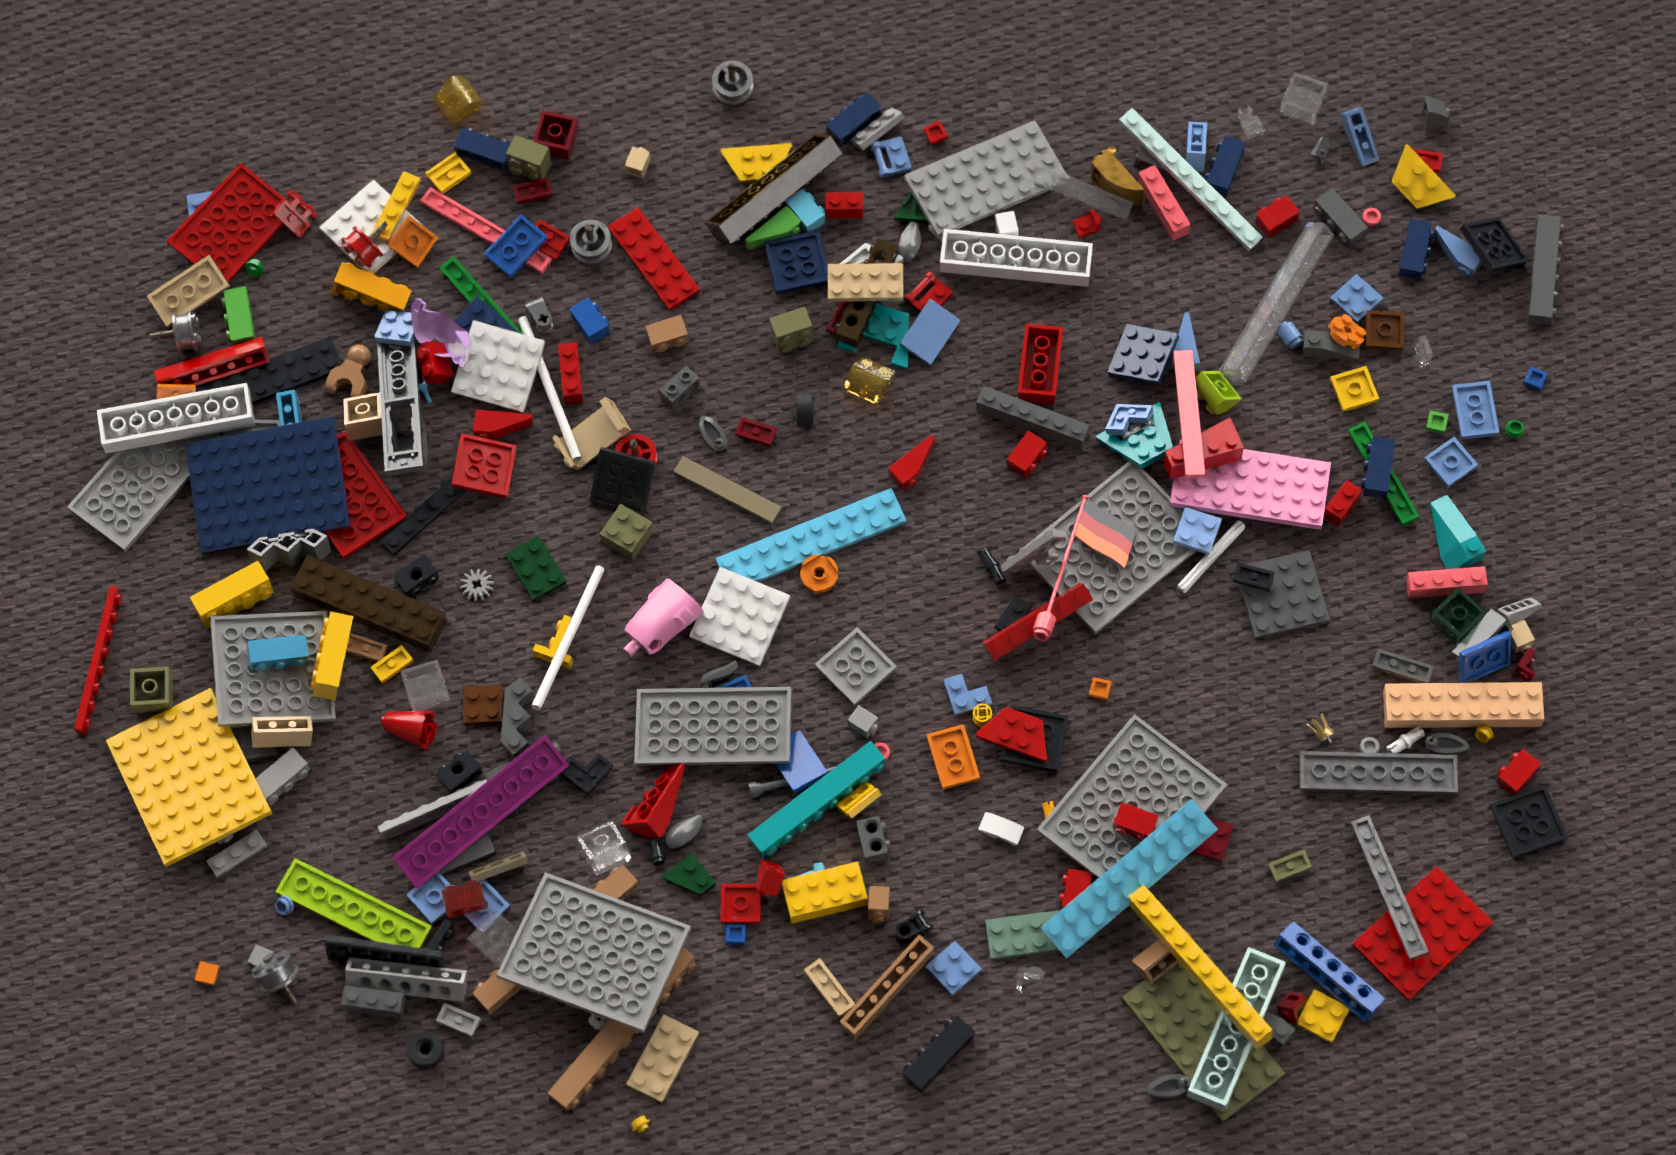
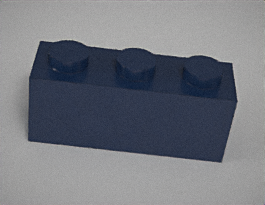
[826,92,882,147]
[454,128,511,171]
[1205,136,1246,197]
[1398,218,1434,280]
[1361,436,1396,499]

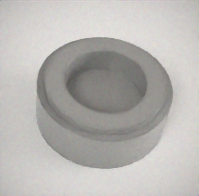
[1359,737,1380,753]

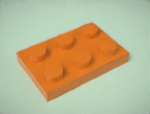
[926,724,980,790]

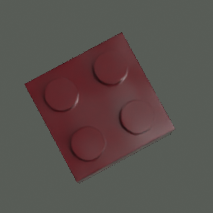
[533,110,579,160]

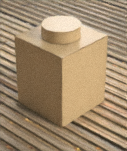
[625,147,651,179]
[1510,620,1535,653]

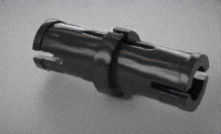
[978,547,1007,586]

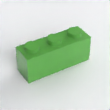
[222,286,255,346]

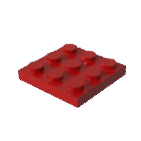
[451,433,517,499]

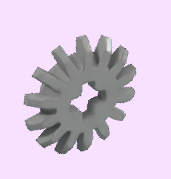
[460,569,494,601]

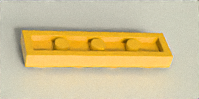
[372,171,421,242]

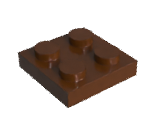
[1365,310,1404,350]
[463,685,503,725]

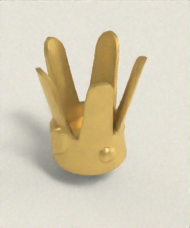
[1306,713,1334,742]

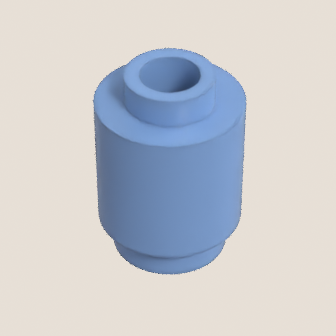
[1277,321,1303,350]

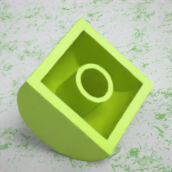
[1195,371,1241,414]

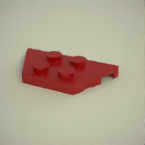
[975,707,1047,763]

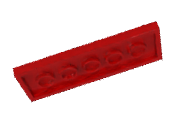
[607,207,700,311]

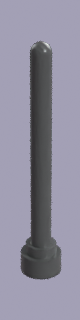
[748,766,837,799]

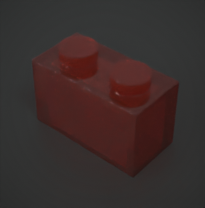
[441,880,487,918]

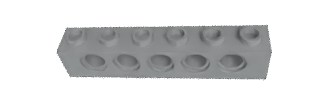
[345,957,467,1002]

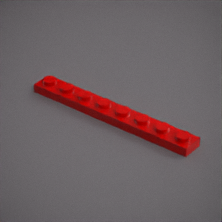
[74,586,122,736]

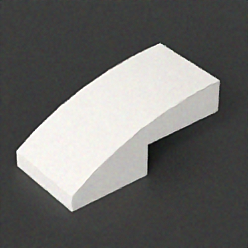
[978,812,1024,846]

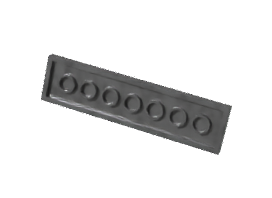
[1300,751,1458,795]

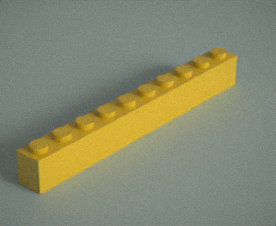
[1128,885,1273,1050]

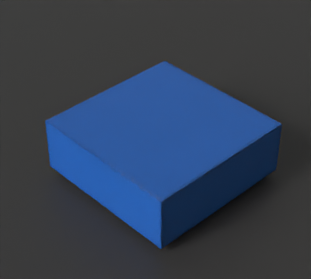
[1523,366,1548,391]
[725,923,746,945]

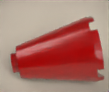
[381,711,437,749]

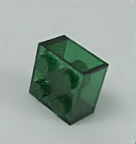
[1430,587,1487,645]

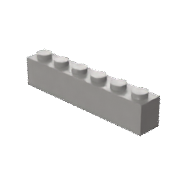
[217,748,310,845]

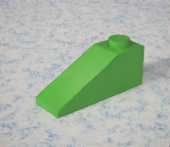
[745,206,802,250]

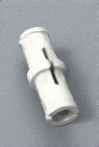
[1386,726,1425,754]

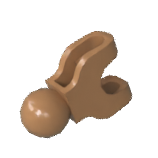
[325,344,371,398]

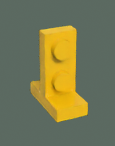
[533,615,573,669]

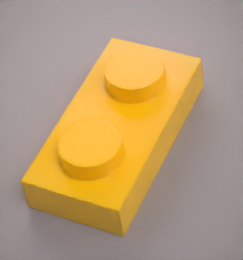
[370,645,414,684]

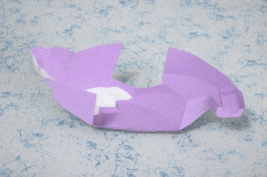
[411,298,471,367]

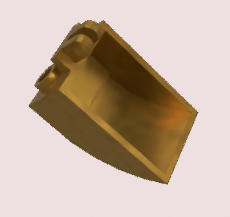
[1090,146,1144,206]

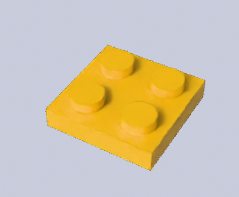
[1330,366,1379,412]
[1296,989,1350,1044]

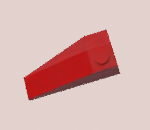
[621,763,685,839]

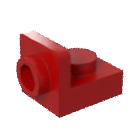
[1072,209,1102,239]

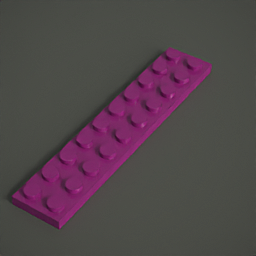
[392,735,569,889]

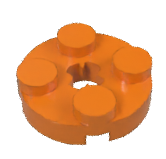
[1328,314,1366,349]
[800,555,838,594]

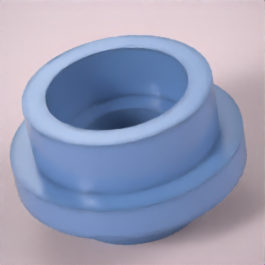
[275,896,294,915]

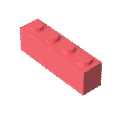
[1138,165,1190,241]
[1406,566,1488,598]

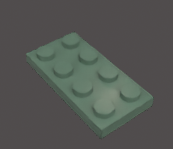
[985,910,1061,960]

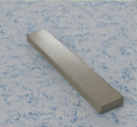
[673,456,782,525]

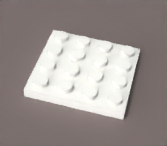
[319,180,422,274]
[451,320,545,413]
[689,567,791,666]

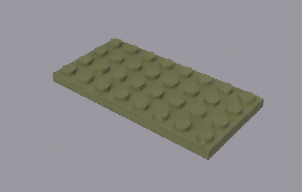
[1122,962,1285,1123]

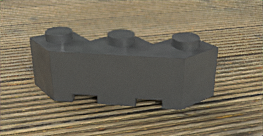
[247,529,331,572]
[501,677,534,760]

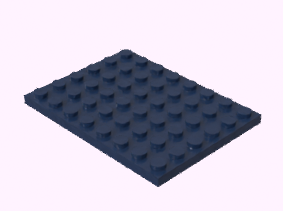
[185,416,351,555]

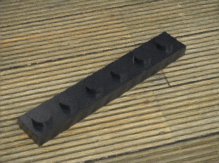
[380,478,468,556]

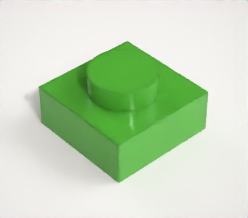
[1426,411,1449,434]

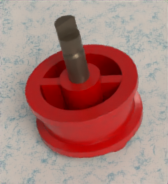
[341,221,388,269]
[615,434,657,468]

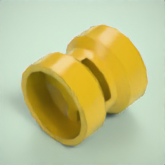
[973,704,992,728]

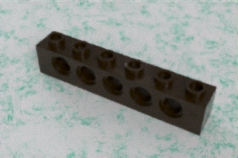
[834,238,899,348]

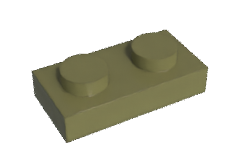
[1268,850,1312,883]

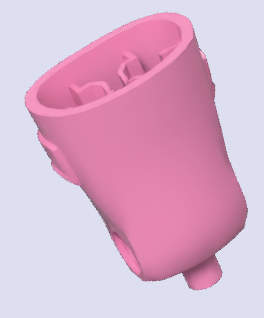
[623,578,704,657]

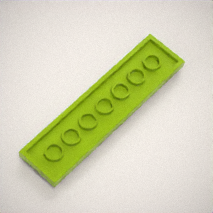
[275,858,433,948]

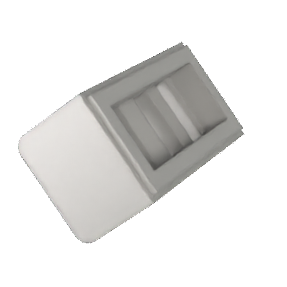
[1497,597,1542,625]

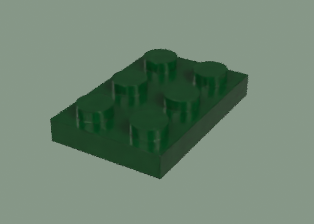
[505,536,567,602]

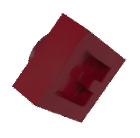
[1514,647,1536,681]
[1276,992,1307,1025]

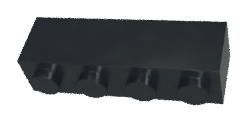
[903,1016,975,1093]

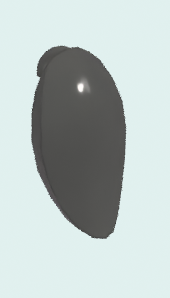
[899,221,921,262]
[699,416,727,451]
[700,660,738,688]
[1425,733,1469,755]
[666,815,703,849]
[1146,1074,1191,1099]

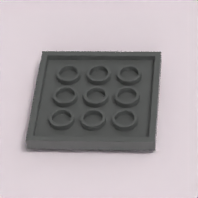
[1235,550,1330,639]

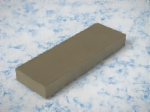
[469,852,528,883]

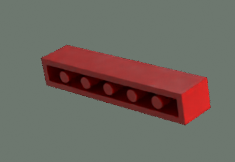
[154,337,270,386]
[982,582,1093,661]

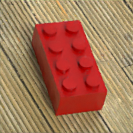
[1018,324,1063,405]

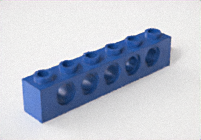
[1274,921,1385,1022]

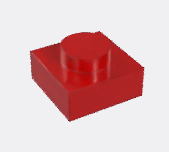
[923,121,948,146]

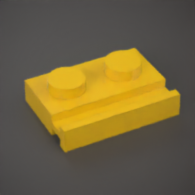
[426,152,472,194]
[836,782,882,819]

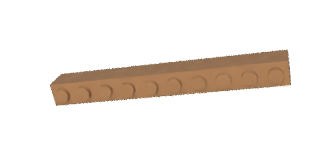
[473,864,639,1015]
[548,947,696,1112]

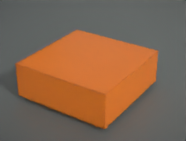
[1088,677,1112,701]
[194,961,220,986]

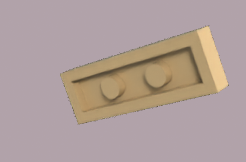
[804,958,855,1018]

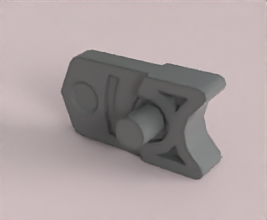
[1310,137,1331,164]

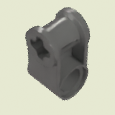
[524,297,553,335]

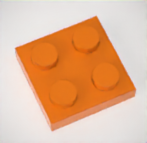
[387,215,439,268]

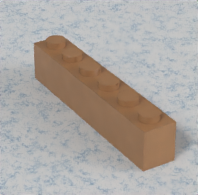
[840,935,934,1040]

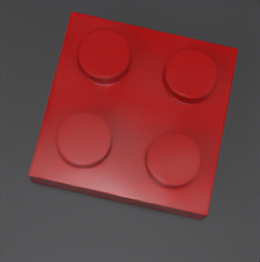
[720,884,761,924]

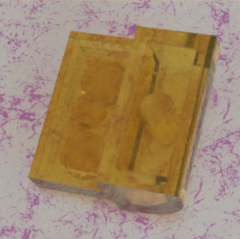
[432,75,484,124]
[843,356,895,404]

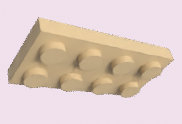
[147,255,230,327]
[828,263,903,301]
[626,1015,699,1103]

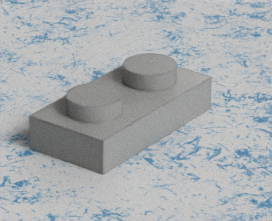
[436,1003,481,1038]

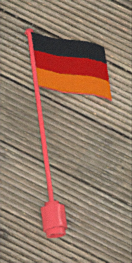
[1032,495,1136,641]

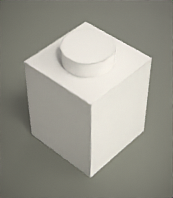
[995,211,1018,236]

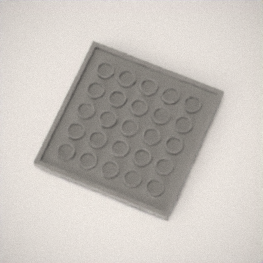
[210,611,336,727]

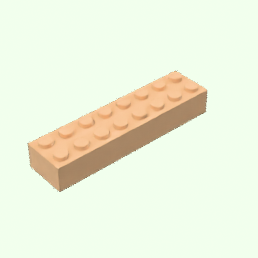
[1383,682,1544,728]

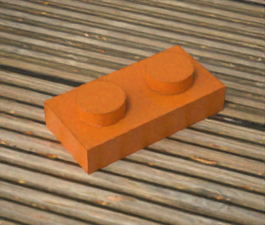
[156,384,196,399]

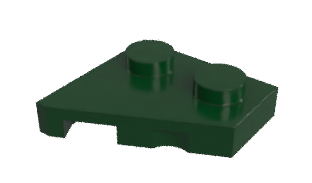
[894,191,929,223]
[662,853,716,896]

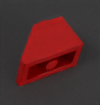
[756,859,785,897]

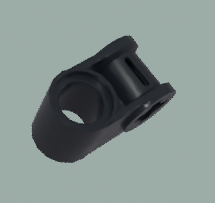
[895,910,934,944]

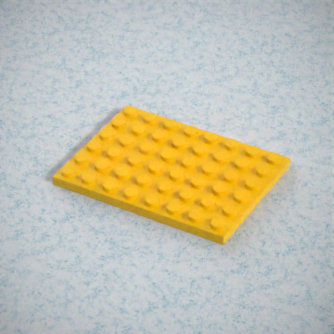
[106,688,272,867]

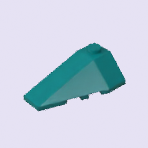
[1430,495,1486,569]

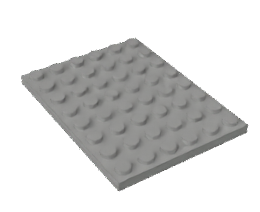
[1025,461,1196,635]
[1037,714,1227,879]
[497,872,691,1033]

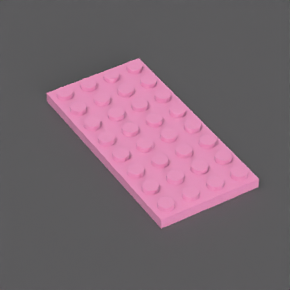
[1169,439,1331,530]

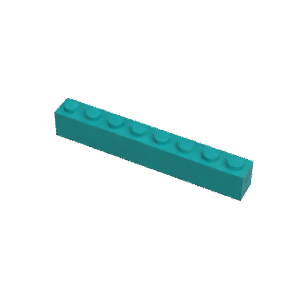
[747,741,886,858]

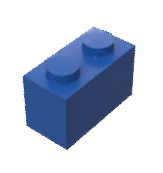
[569,297,610,344]

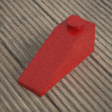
[473,410,533,439]
[888,434,935,491]

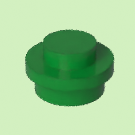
[245,259,263,276]
[1505,420,1525,439]

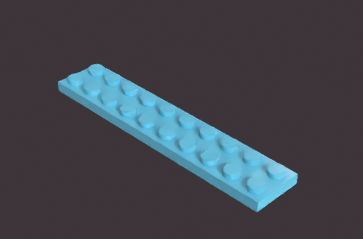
[716,488,907,582]
[1041,799,1218,958]

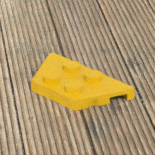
[721,143,792,183]
[1391,144,1456,209]

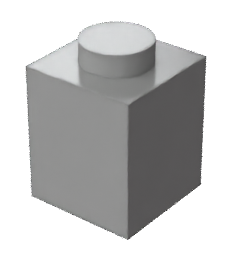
[848,705,879,738]

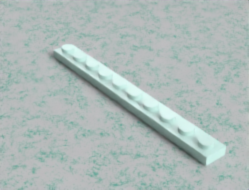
[1118,108,1263,251]

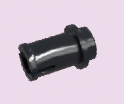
[649,839,666,866]

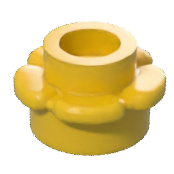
[1475,725,1494,743]
[631,1115,650,1133]

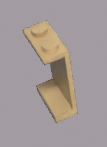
[552,397,631,470]

